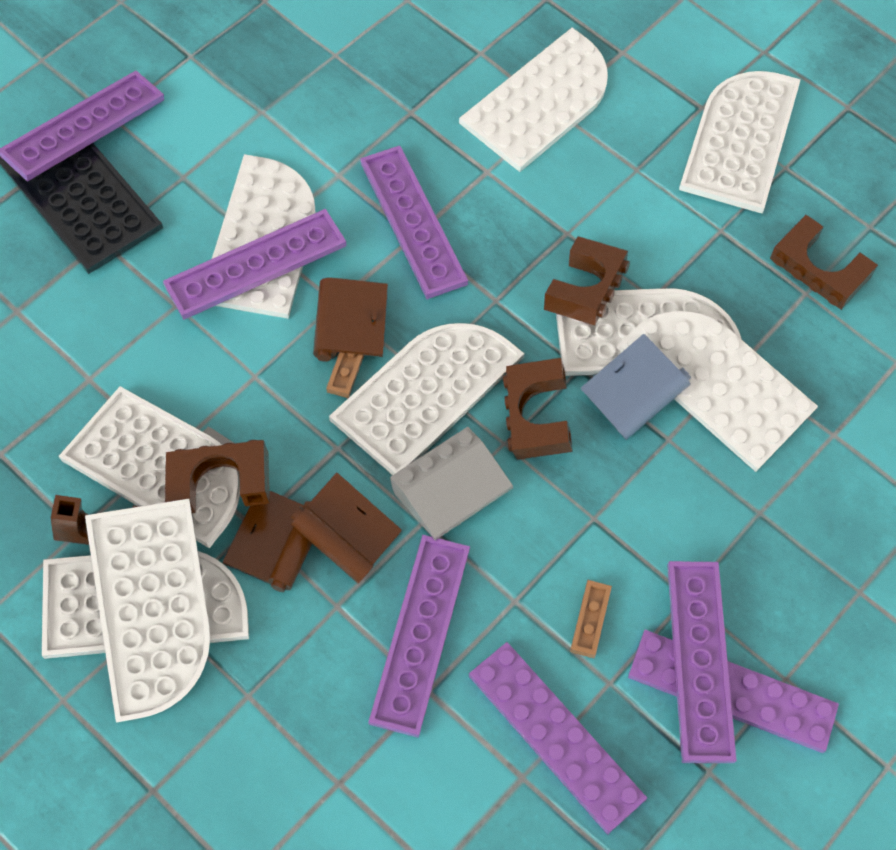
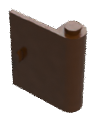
[313,278,388,362]
[290,472,402,584]
[222,491,312,592]

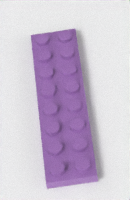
[0,71,164,182]
[360,146,468,299]
[163,209,346,320]
[369,535,470,738]
[667,561,737,763]
[628,630,839,753]
[469,642,647,835]

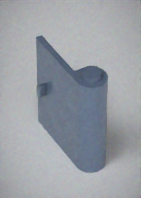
[580,334,691,440]

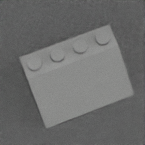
[390,427,513,540]

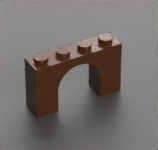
[770,215,878,310]
[544,236,630,326]
[503,358,573,460]
[165,440,270,513]
[51,495,140,545]

